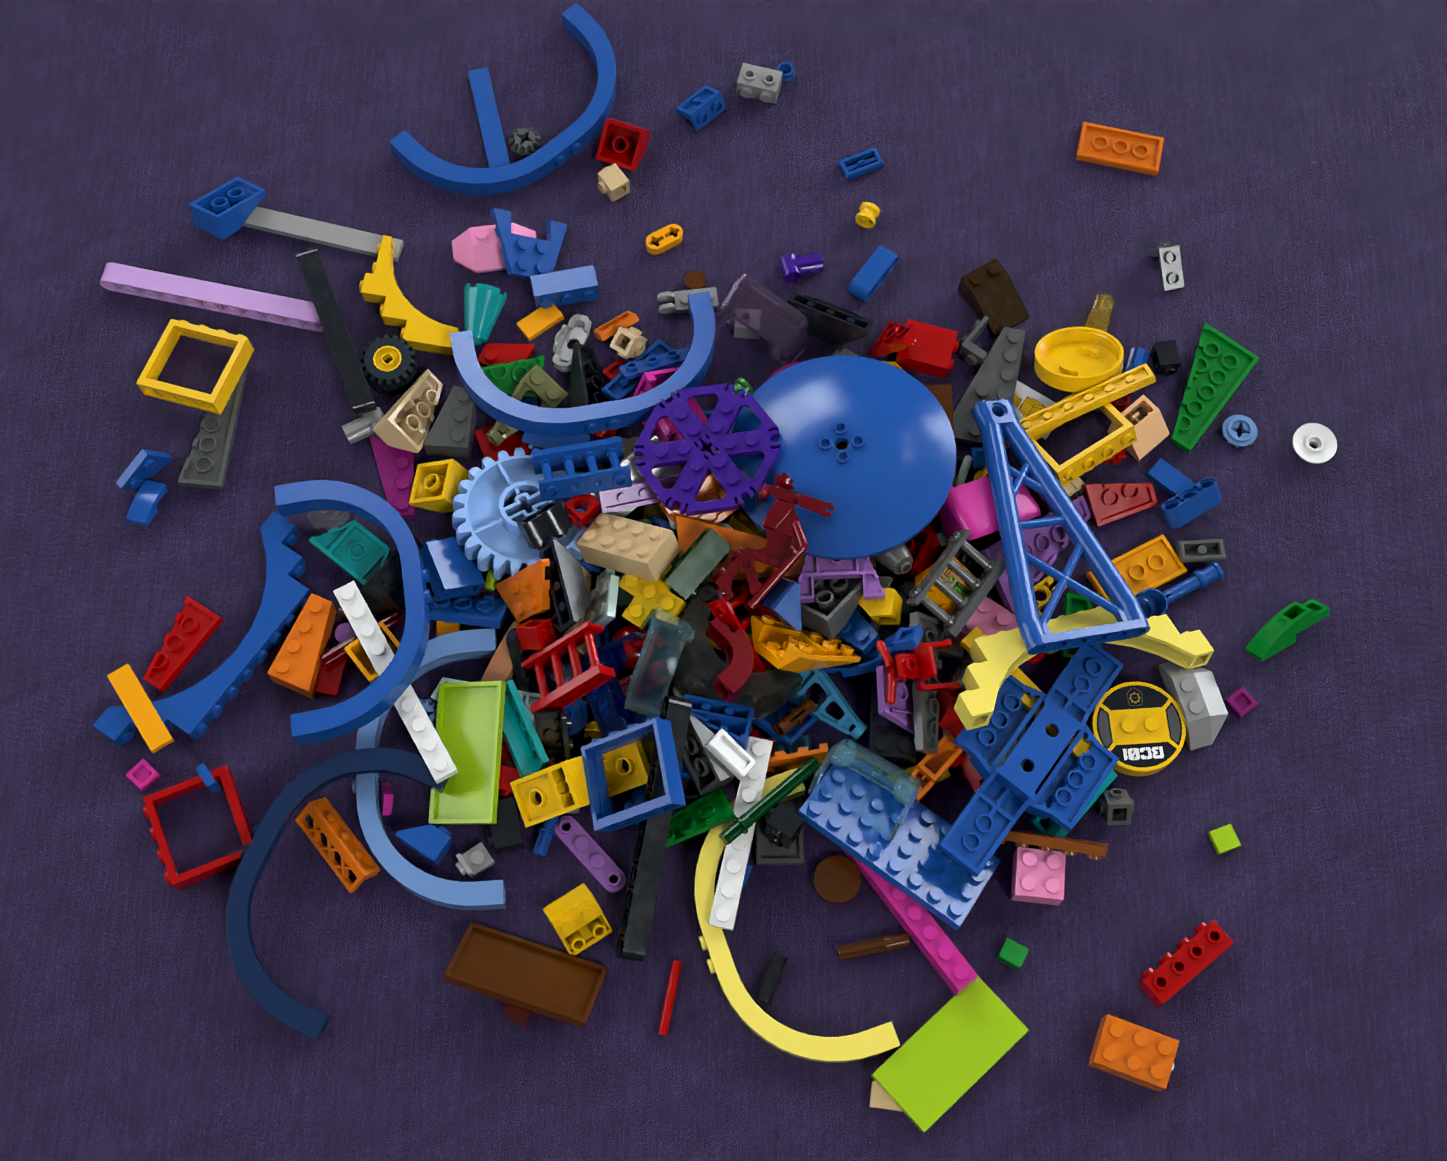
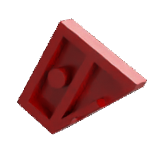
[477,343,535,367]

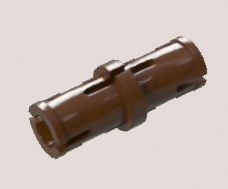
[773,698,816,737]

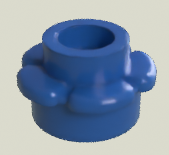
[776,62,795,82]

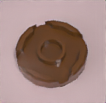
[813,856,861,904]

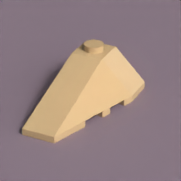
[373,369,443,453]

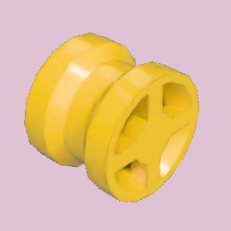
[855,202,880,228]

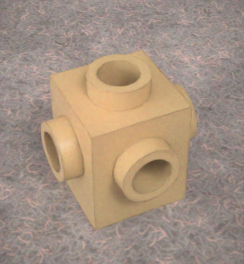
[610,326,648,359]

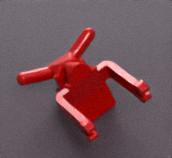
[876,639,960,705]

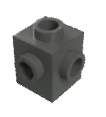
[1098,788,1134,825]

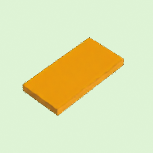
[1086,534,1187,602]

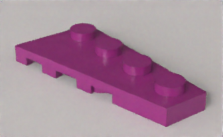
[369,435,415,519]

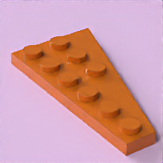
[676,515,806,583]

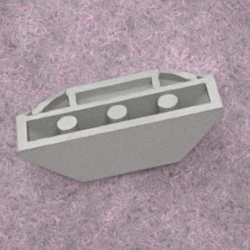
[1158,661,1228,751]

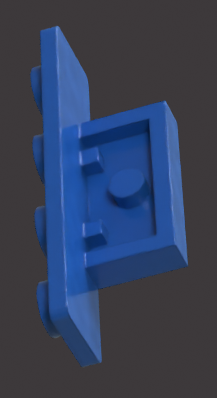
[619,344,692,380]

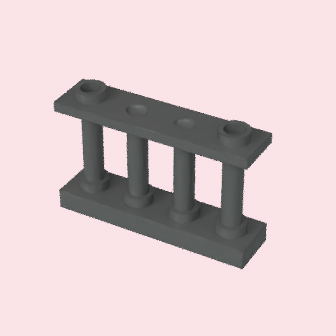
[906,529,1006,638]

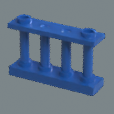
[531,436,632,502]

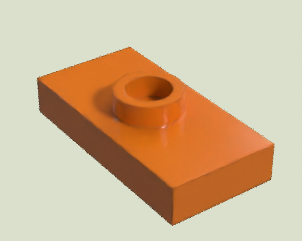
[593,311,639,341]

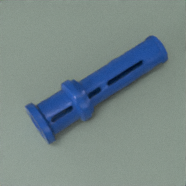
[1162,561,1224,604]

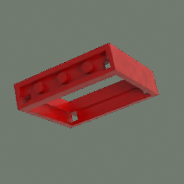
[142,765,254,890]

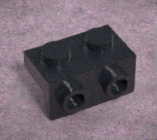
[534,707,573,760]

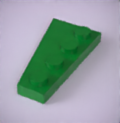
[666,786,736,848]

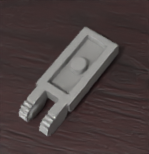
[657,287,719,314]

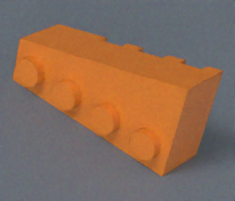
[267,593,337,700]

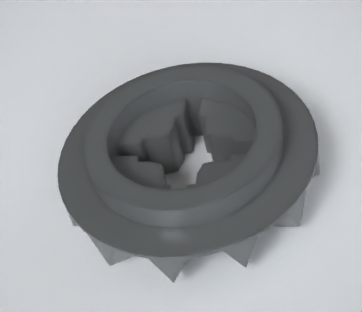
[508,125,542,156]

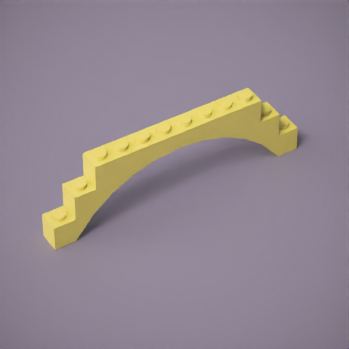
[954,606,1214,731]

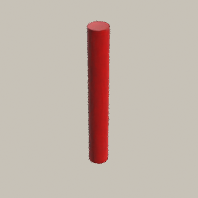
[658,960,682,1036]

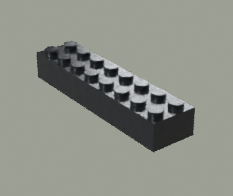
[867,580,921,766]

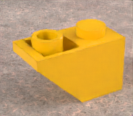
[858,588,903,625]

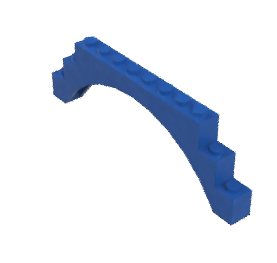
[93,511,311,747]

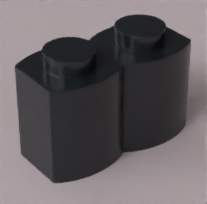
[517,501,573,550]

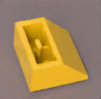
[543,883,613,956]

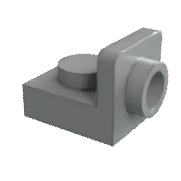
[455,842,495,879]

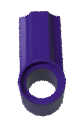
[779,253,824,282]

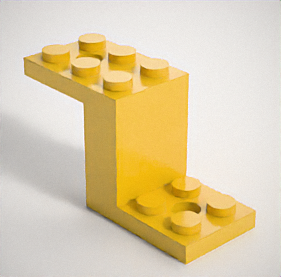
[510,740,650,828]

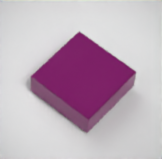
[1224,687,1258,720]

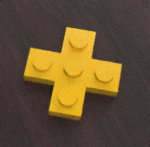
[619,565,687,629]

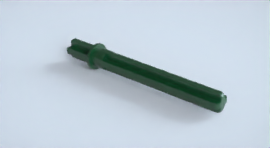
[719,757,821,845]

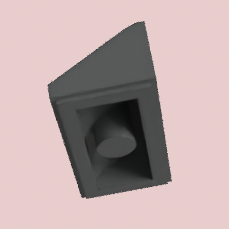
[1175,539,1226,563]

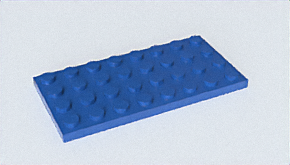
[797,749,1001,931]

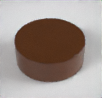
[685,271,706,290]

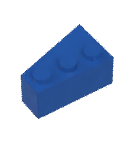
[684,694,755,751]

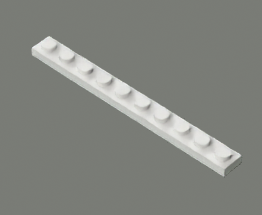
[333,581,458,784]

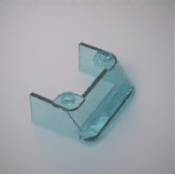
[624,608,695,718]
[808,739,922,841]

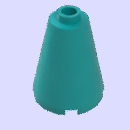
[464,283,507,346]

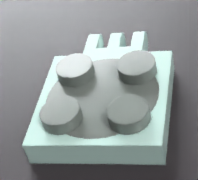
[585,568,619,627]

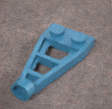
[776,669,868,740]

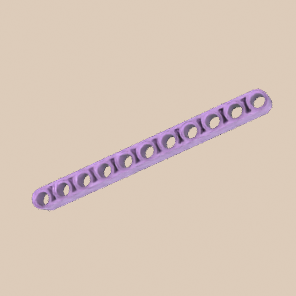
[99,262,324,332]

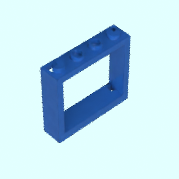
[581,716,686,833]

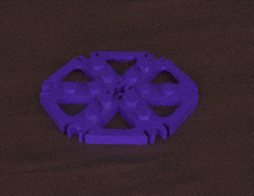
[634,383,781,516]

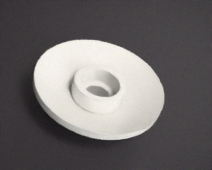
[1292,423,1337,464]

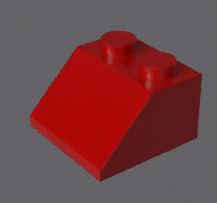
[596,118,652,171]

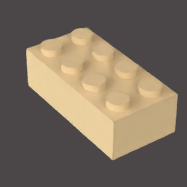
[576,512,681,582]

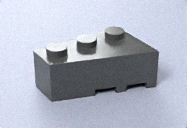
[423,386,477,459]

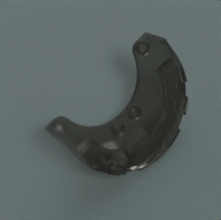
[667,580,803,719]

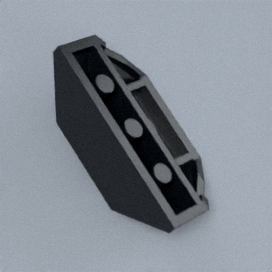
[787,292,874,346]
[359,535,429,615]
[539,539,591,633]

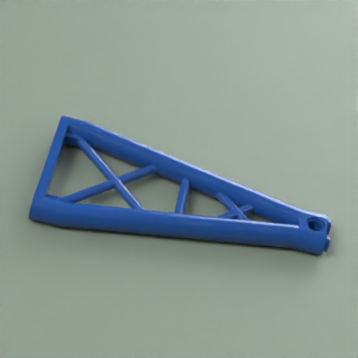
[971,398,1151,655]

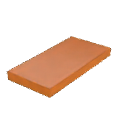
[1075,122,1164,176]

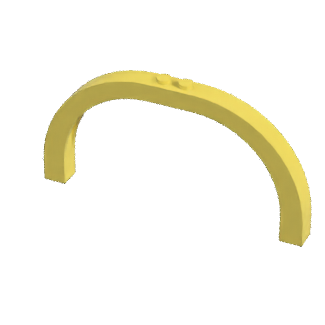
[695,768,900,1063]

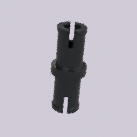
[756,953,788,1005]

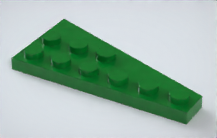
[1170,323,1260,454]

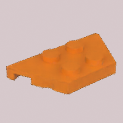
[495,558,550,623]

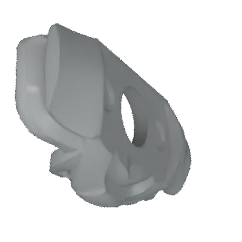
[552,314,592,372]

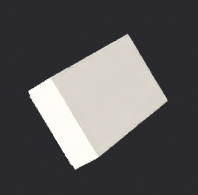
[705,729,756,780]

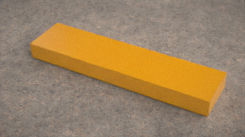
[107,663,174,753]

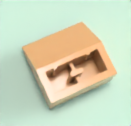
[1107,394,1170,462]

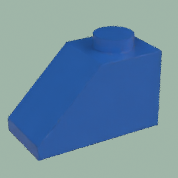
[395,824,454,866]

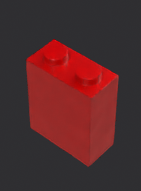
[896,319,960,379]

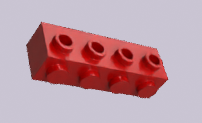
[1137,920,1234,1008]

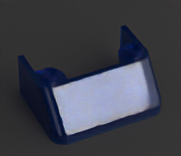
[579,632,653,738]

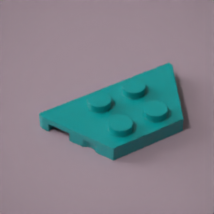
[308,520,390,586]

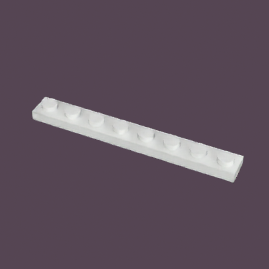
[709,736,773,931]

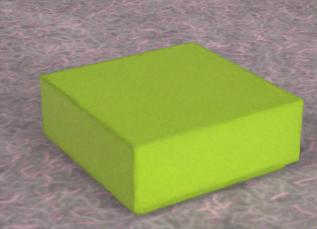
[1207,823,1241,855]

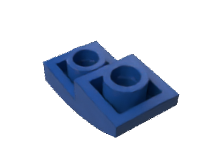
[126,480,168,527]

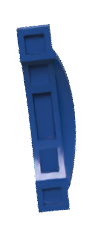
[822,625,924,677]

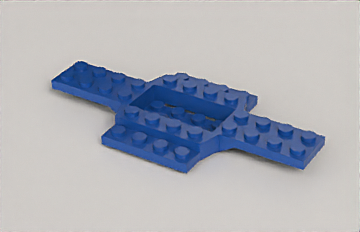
[937,644,1124,877]

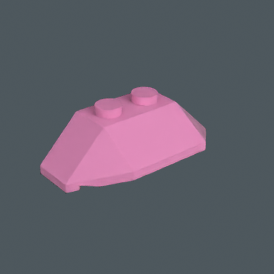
[452,223,536,273]

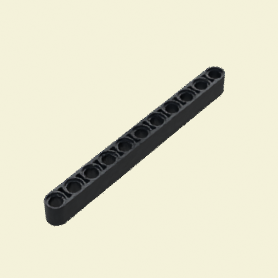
[616,695,692,962]

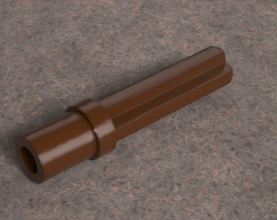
[837,932,910,960]

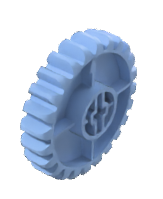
[452,447,598,580]

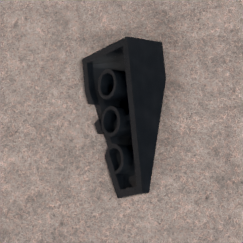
[567,342,610,408]

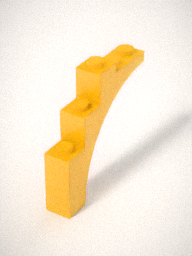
[359,235,459,356]

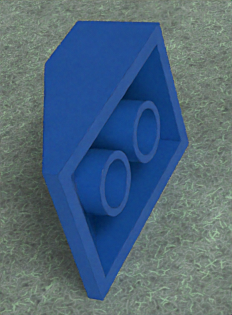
[189,177,267,240]

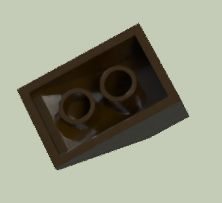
[958,258,1030,338]

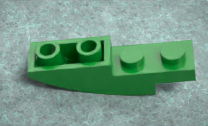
[1245,599,1329,662]

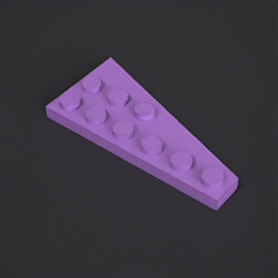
[980,495,1091,613]

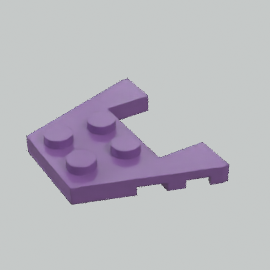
[798,555,885,603]
[876,665,939,742]

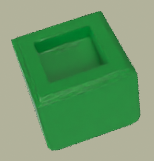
[996,937,1029,971]

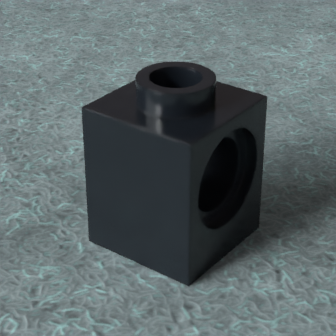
[1150,340,1181,376]

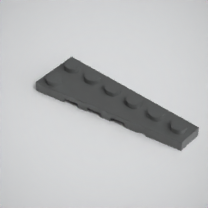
[178,365,248,490]
[909,611,944,755]

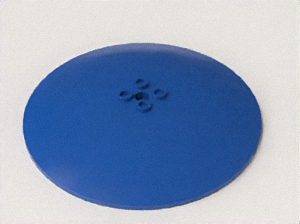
[730,355,956,560]

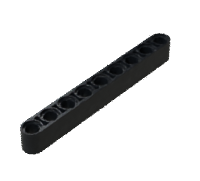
[295,247,377,416]

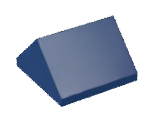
[759,577,802,630]

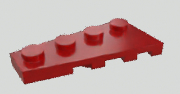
[143,596,223,693]

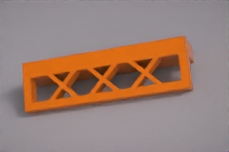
[295,797,381,893]

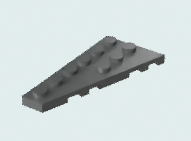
[953,327,1026,446]

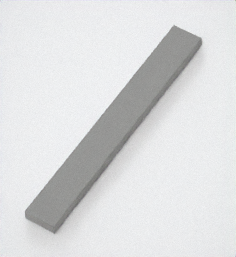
[242,207,404,262]

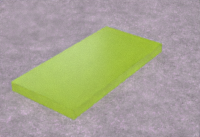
[428,681,506,825]
[871,976,1029,1133]

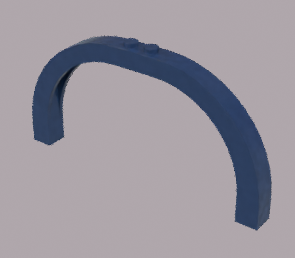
[226,748,450,1040]

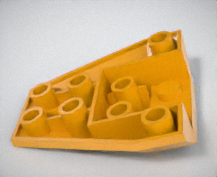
[751,614,861,673]

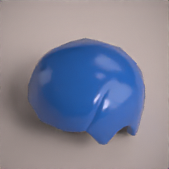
[1135,588,1168,619]

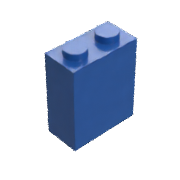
[420,536,485,601]

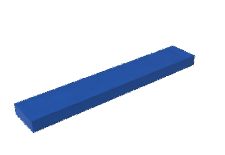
[468,67,510,168]

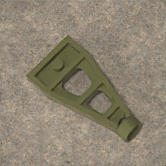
[485,364,568,447]

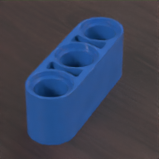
[847,245,899,303]
[1161,478,1222,529]

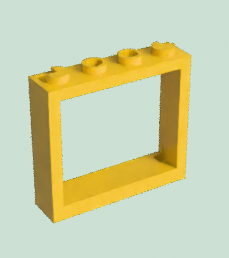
[136,319,254,415]
[1031,392,1137,487]

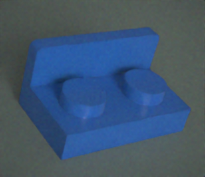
[676,85,726,131]

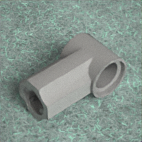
[341,407,384,445]

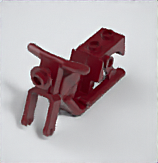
[714,472,835,610]

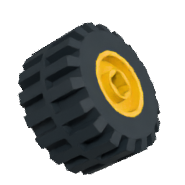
[360,335,419,395]

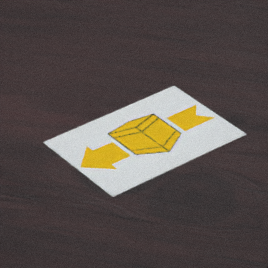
[1013,380,1056,440]

